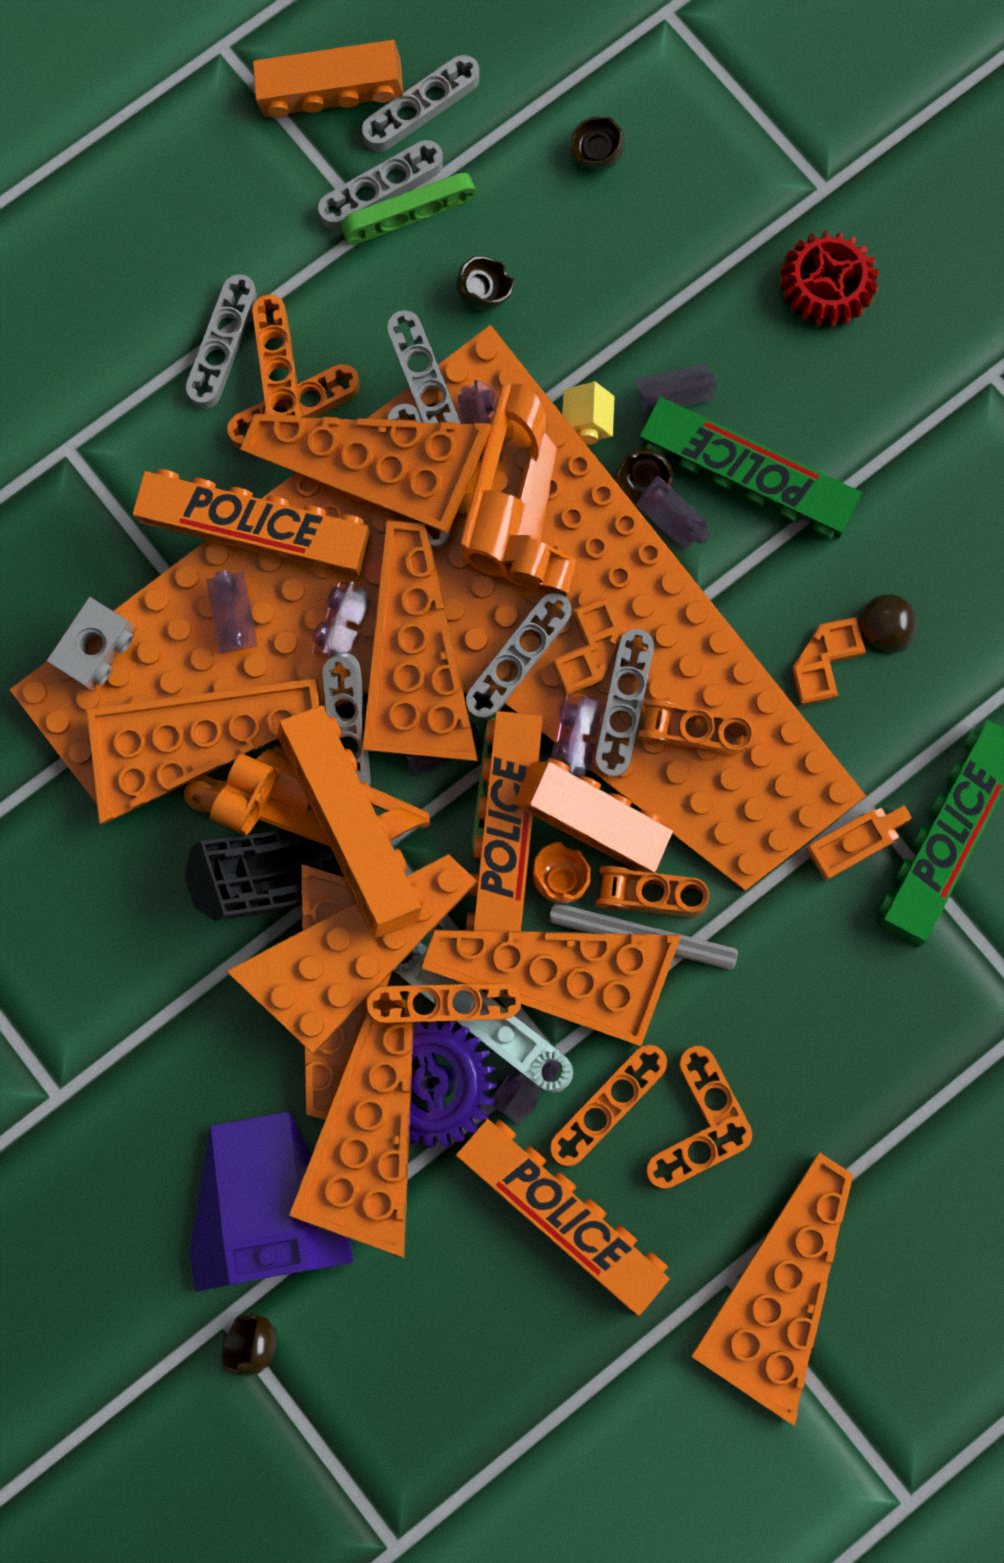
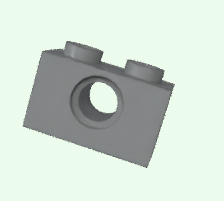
[47,597,135,691]

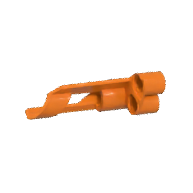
[460,384,577,596]
[209,745,430,847]

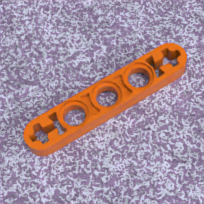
[252,295,302,417]

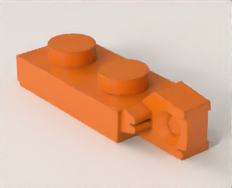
[806,805,912,882]

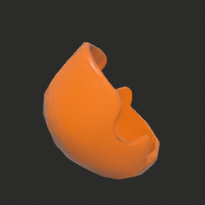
[532,842,591,904]

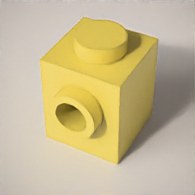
[562,381,614,445]

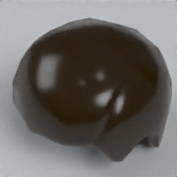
[571,116,625,171]
[456,256,515,311]
[616,448,673,509]
[859,594,918,655]
[222,1313,277,1377]

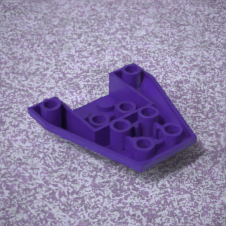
[190,1111,354,1292]

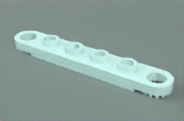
[394,943,573,1092]

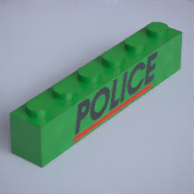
[640,396,863,539]
[877,720,1004,947]

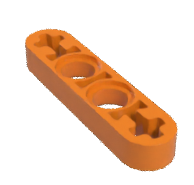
[227,364,360,449]
[365,983,522,1023]
[550,1045,667,1167]

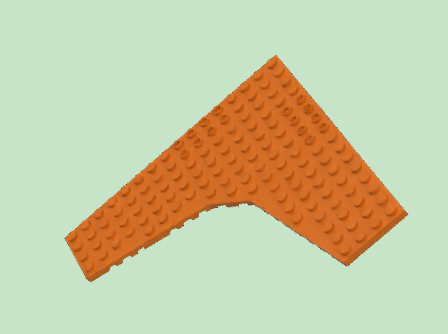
[10,325,866,891]

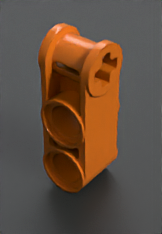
[637,699,753,755]
[595,866,709,918]

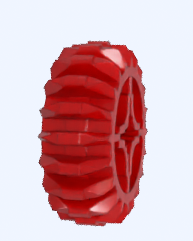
[779,229,879,329]

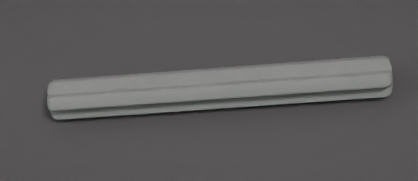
[549,903,738,970]

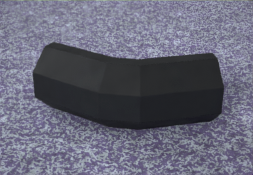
[184,829,345,921]

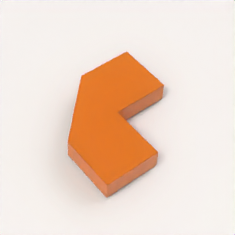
[552,596,623,697]
[791,617,866,706]

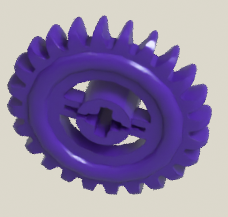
[409,1021,497,1148]

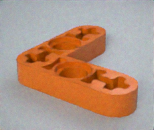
[646,1046,752,1189]

